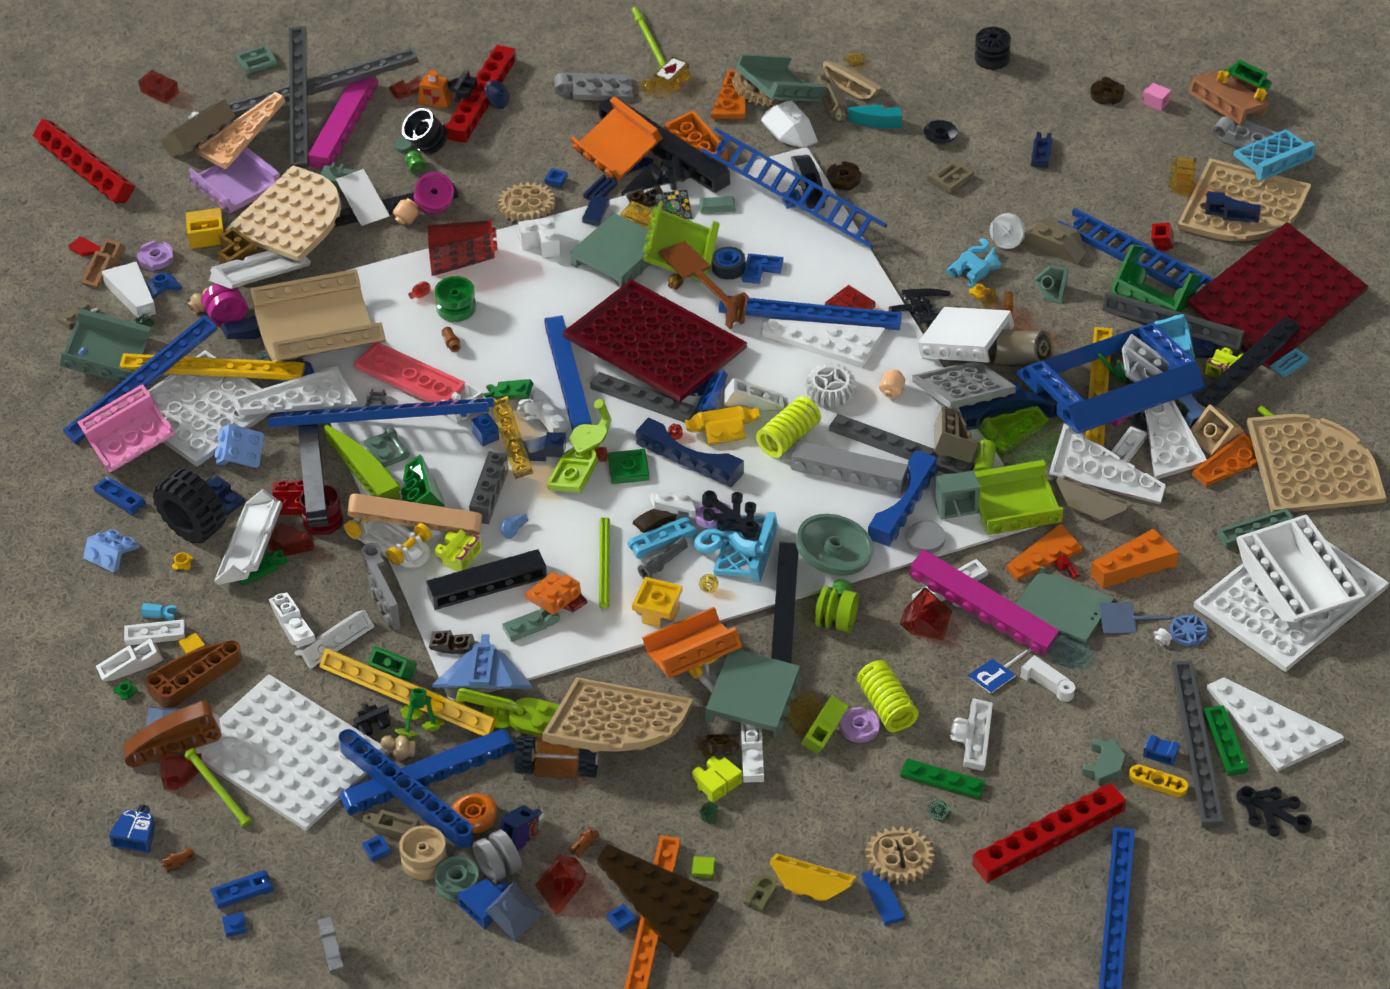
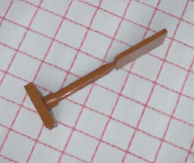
[659,241,749,329]

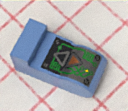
[1175,394,1204,428]

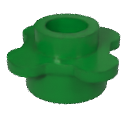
[113,680,138,700]

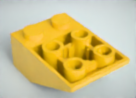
[186,208,224,249]

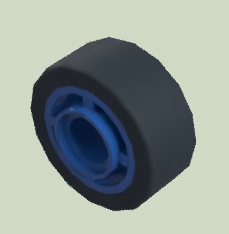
[711,246,746,279]

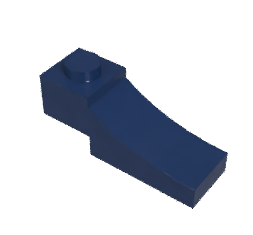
[1205,191,1261,223]
[221,315,261,339]
[508,432,566,461]

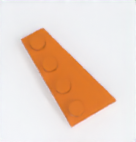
[711,70,745,119]
[1192,432,1258,487]
[1006,523,1083,581]

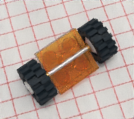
[514,735,599,779]

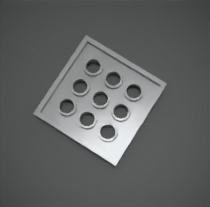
[912,361,1016,409]

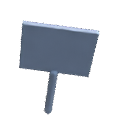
[1099,603,1171,634]

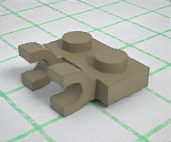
[57,299,100,330]

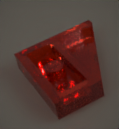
[825,285,876,310]

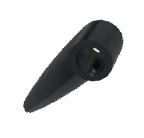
[621,163,664,196]

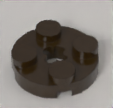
[1090,77,1125,105]
[827,161,862,191]
[698,734,739,756]

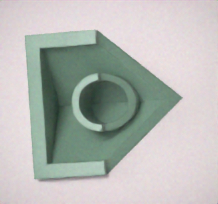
[1033,264,1068,303]

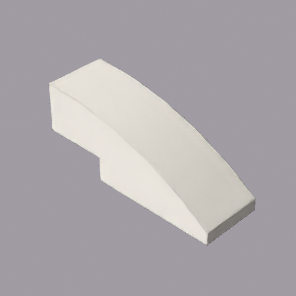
[96,638,164,682]

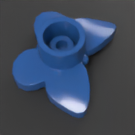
[146,273,182,299]

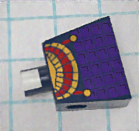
[500,805,544,851]

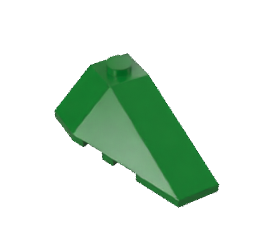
[401,454,445,507]

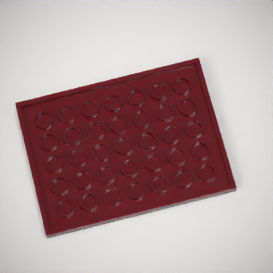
[1187,222,1368,369]
[563,279,747,402]

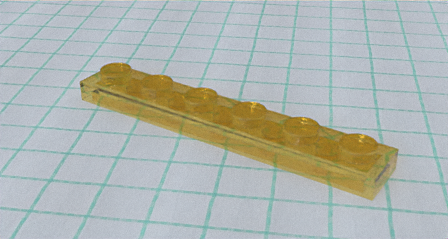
[492,396,533,479]

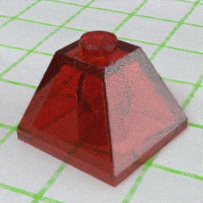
[900,587,952,640]
[535,855,587,915]

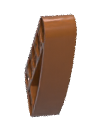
[146,640,242,708]
[123,701,222,767]

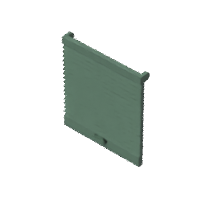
[1016,566,1115,643]

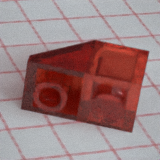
[268,523,314,556]

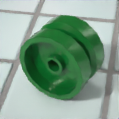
[435,276,476,322]

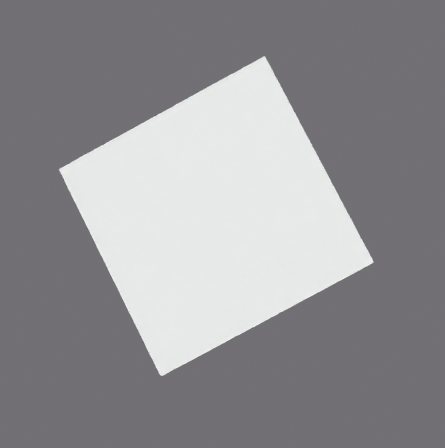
[302,147,1036,701]

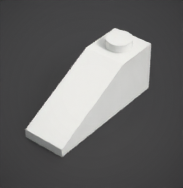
[723,377,784,410]

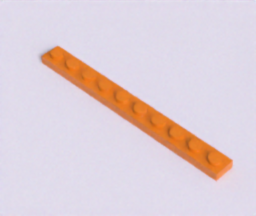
[624,835,681,989]

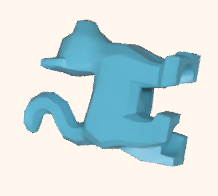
[947,238,1003,288]

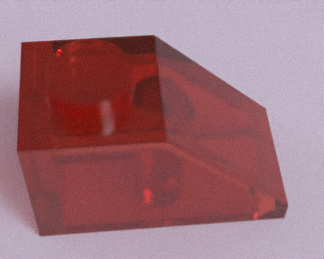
[160,753,203,790]

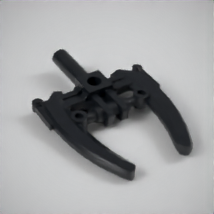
[888,289,960,324]

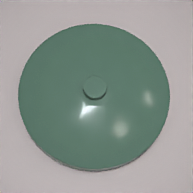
[796,514,874,576]

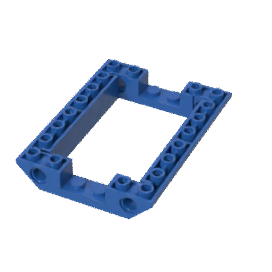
[1016,322,1205,434]

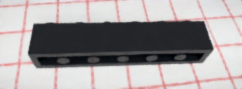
[426,549,547,610]

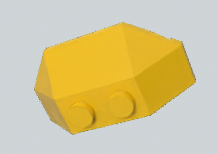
[770,853,857,901]

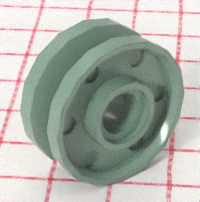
[435,856,479,902]

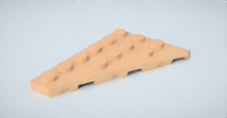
[194,92,286,169]

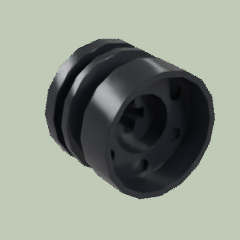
[975,27,1011,70]
[402,108,448,154]

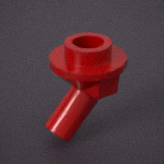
[1056,553,1080,579]

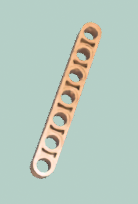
[347,494,482,536]

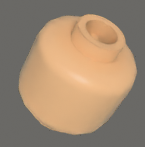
[393,198,419,225]
[879,369,906,398]

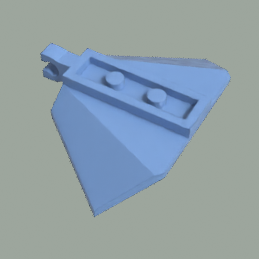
[432,634,533,689]

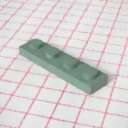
[1217,508,1294,548]

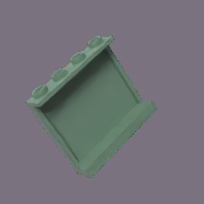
[736,54,827,102]
[570,213,652,287]
[60,308,151,382]
[705,649,802,740]

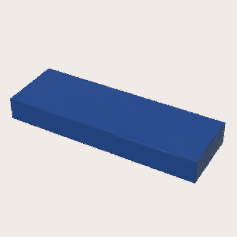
[861,870,905,926]

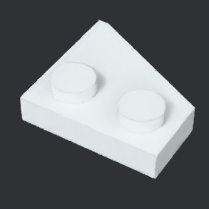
[650,491,696,518]

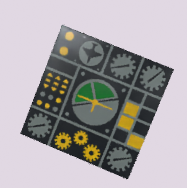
[654,190,692,219]

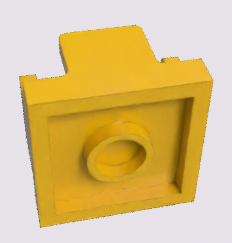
[632,577,683,627]

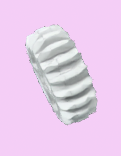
[805,363,856,407]

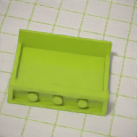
[642,201,720,283]
[975,460,1063,535]

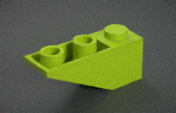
[800,695,848,754]

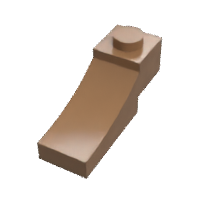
[81,238,126,289]

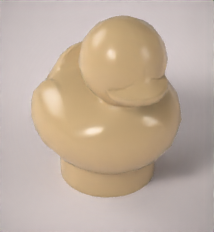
[187,288,208,315]
[381,735,415,761]

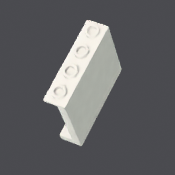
[918,307,1014,362]

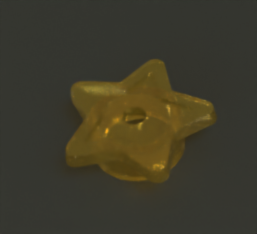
[843,52,865,67]
[976,286,998,309]

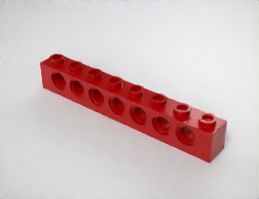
[445,44,516,143]
[32,118,136,204]
[972,783,1126,883]

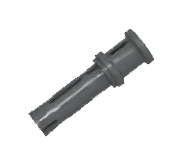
[638,537,688,579]

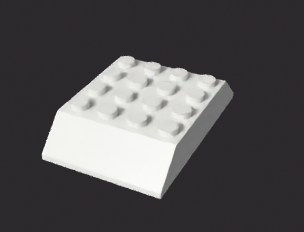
[1236,514,1366,622]

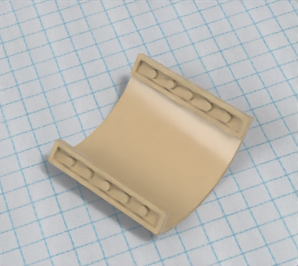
[250,269,386,362]

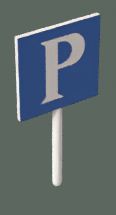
[967,648,1031,694]

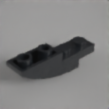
[791,155,826,209]

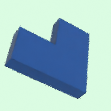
[742,253,784,284]

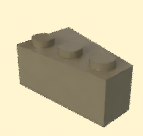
[934,407,978,463]

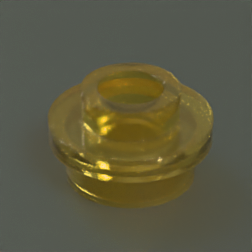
[640,79,657,93]
[699,574,719,593]

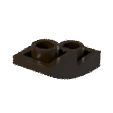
[626,185,663,209]
[632,509,677,533]
[429,630,474,654]

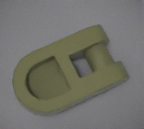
[744,875,777,913]

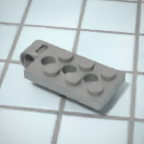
[554,73,633,101]
[1212,116,1296,159]
[362,543,401,631]

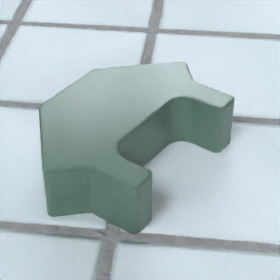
[1082,738,1126,785]

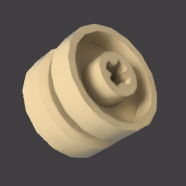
[399,825,447,880]

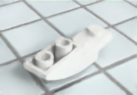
[269,592,316,648]
[741,723,764,783]

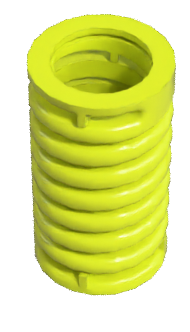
[756,396,821,458]
[857,660,919,733]

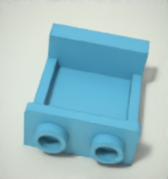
[1154,314,1195,359]

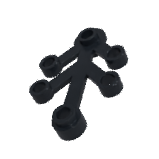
[702,490,759,538]
[1236,786,1312,837]

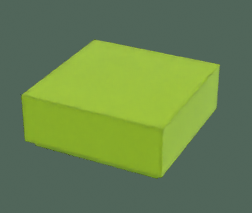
[692,856,715,878]

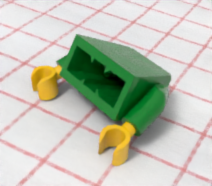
[1217,59,1271,102]

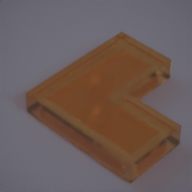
[1003,292,1013,317]

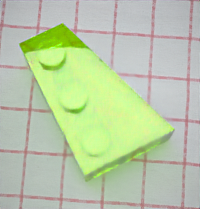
[978,406,1049,457]

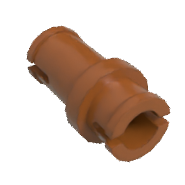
[441,327,461,352]
[569,826,599,858]
[161,847,196,872]

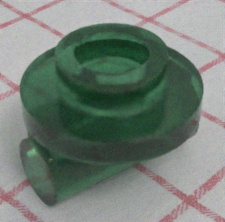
[134,314,154,327]
[928,800,952,821]
[700,802,718,824]

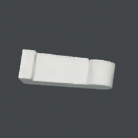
[1020,655,1075,702]

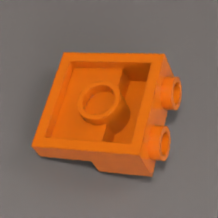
[525,572,581,615]

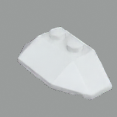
[761,101,818,148]
[1122,334,1169,382]

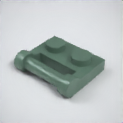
[235,45,278,77]
[364,428,410,468]

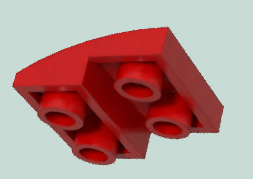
[272,480,304,515]

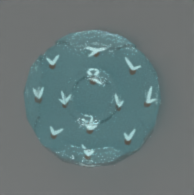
[1050,635,1090,668]

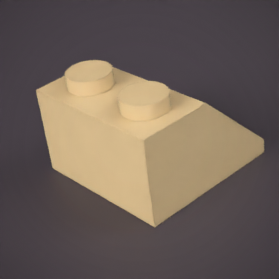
[1190,404,1245,456]

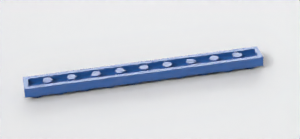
[719,296,902,330]
[63,315,218,444]
[1099,827,1135,989]

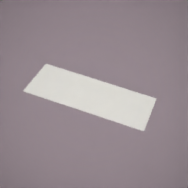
[336,169,390,226]

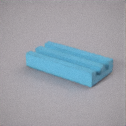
[1270,348,1309,378]

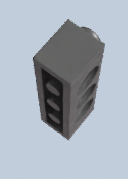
[469,451,509,524]

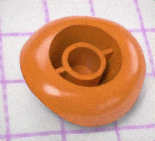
[451,794,497,834]

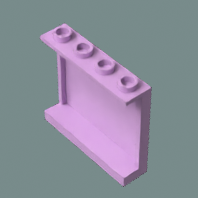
[189,147,280,214]

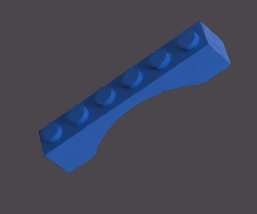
[868,450,938,546]

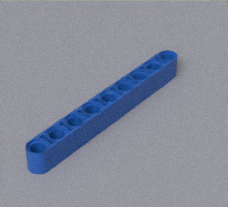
[544,315,592,432]
[338,729,473,848]
[340,729,516,816]

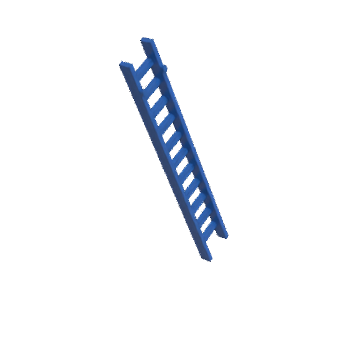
[701,128,888,250]
[1059,208,1214,293]
[268,397,495,427]

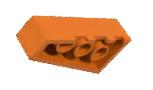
[664,110,729,166]
[1091,529,1178,588]

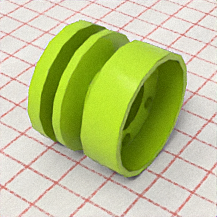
[815,586,859,633]

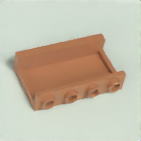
[1188,71,1270,125]

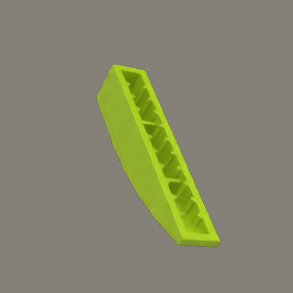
[324,425,401,500]

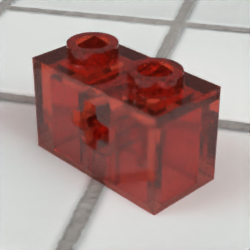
[138,70,179,104]

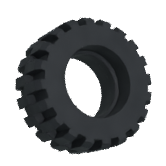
[153,469,226,544]

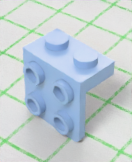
[215,424,264,468]
[83,529,140,573]

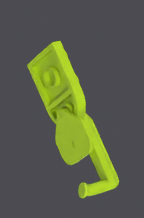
[546,399,612,493]
[456,688,560,738]

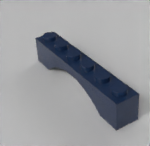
[955,391,1058,430]
[636,417,744,487]

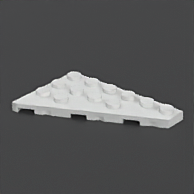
[1207,678,1344,772]

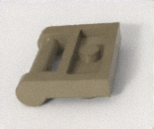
[927,159,974,194]

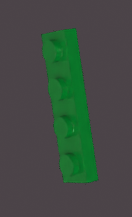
[1203,705,1248,776]
[900,758,986,800]

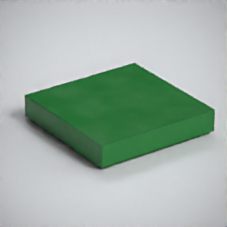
[607,449,650,484]

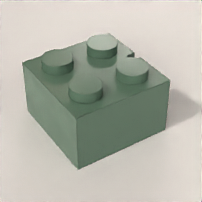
[935,470,980,520]

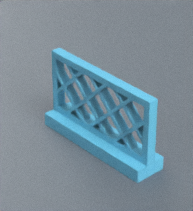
[1233,129,1315,181]
[713,512,779,582]

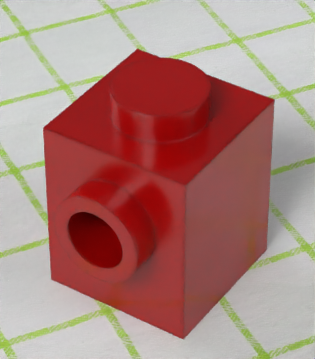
[1151,222,1174,251]

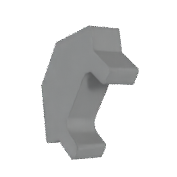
[317,917,344,974]

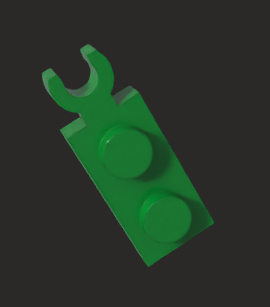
[483,379,534,401]
[239,549,288,586]

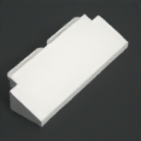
[209,251,311,289]
[214,489,283,585]

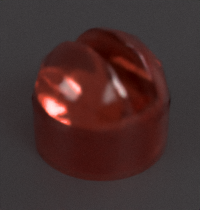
[668,423,683,440]
[595,447,608,462]

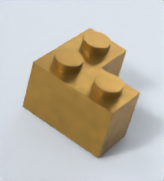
[218,227,258,264]

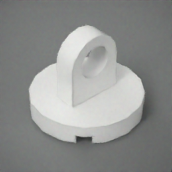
[990,213,1026,249]

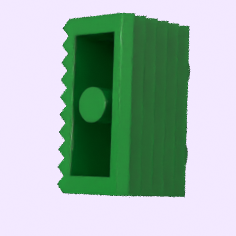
[368,646,417,681]

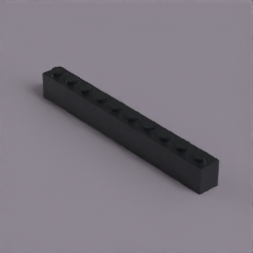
[598,96,730,193]

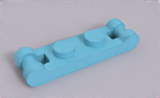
[627,517,698,559]

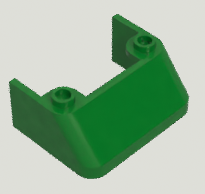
[1111,244,1203,313]

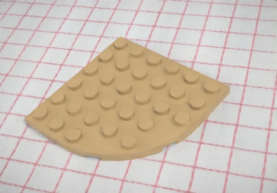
[1177,158,1311,241]
[224,166,341,262]
[1247,414,1387,513]
[542,677,693,752]

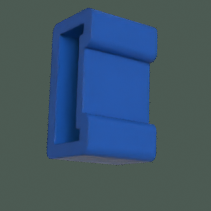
[1143,735,1180,766]

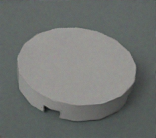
[907,521,946,553]

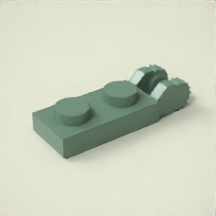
[502,608,560,642]

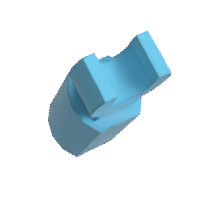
[141,603,178,621]

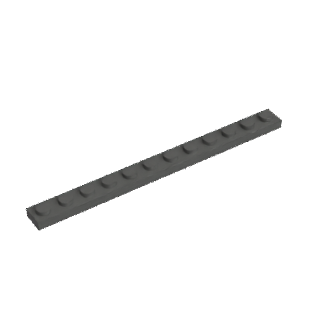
[228,48,419,118]

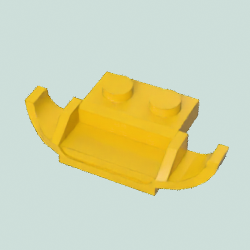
[685,405,760,446]

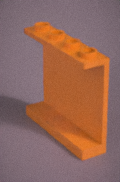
[570,96,663,181]
[642,607,742,678]

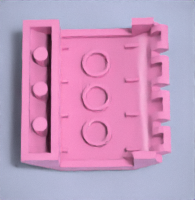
[77,384,175,472]

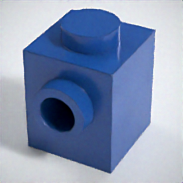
[471,413,499,446]

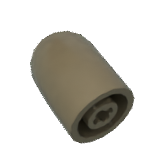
[990,330,1053,366]

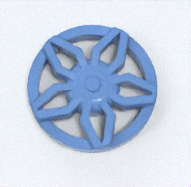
[1169,614,1207,646]

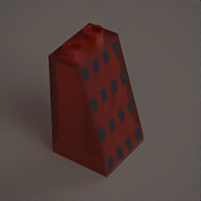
[427,220,498,276]

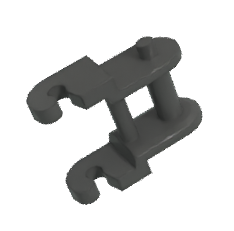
[366,389,387,406]

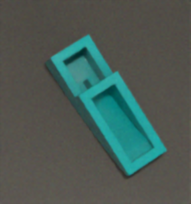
[848,104,902,128]

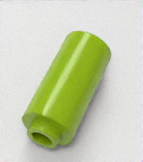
[973,440,996,472]

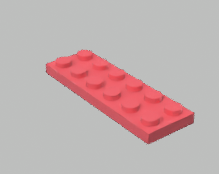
[354,343,466,402]

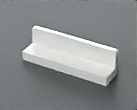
[294,610,375,668]

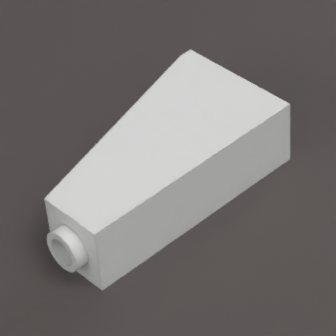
[102,262,156,319]

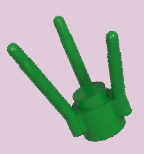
[1097,353,1130,383]

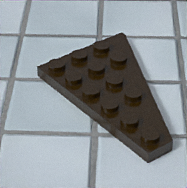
[597,844,719,958]

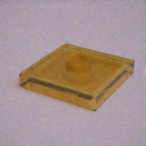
[784,691,824,738]

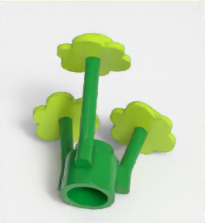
[395,688,445,739]

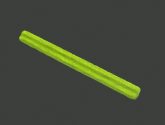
[599,517,610,609]

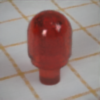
[408,281,431,299]

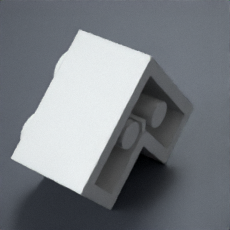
[518,217,560,258]

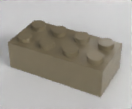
[160,99,235,157]

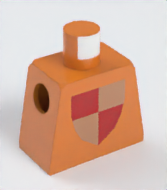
[417,70,453,109]

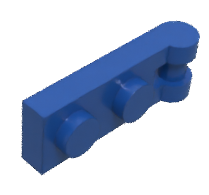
[697,370,728,413]
[94,476,146,516]
[211,871,275,909]

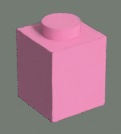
[1142,83,1171,111]

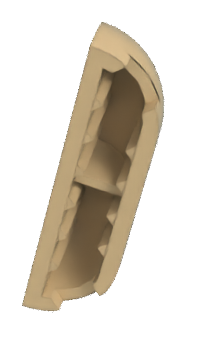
[823,61,881,99]

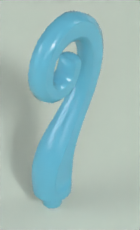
[694,527,767,557]

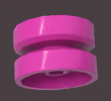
[414,172,454,215]
[202,283,248,328]

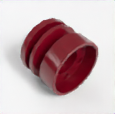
[299,484,343,535]

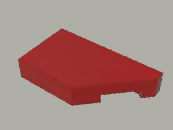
[68,236,101,257]

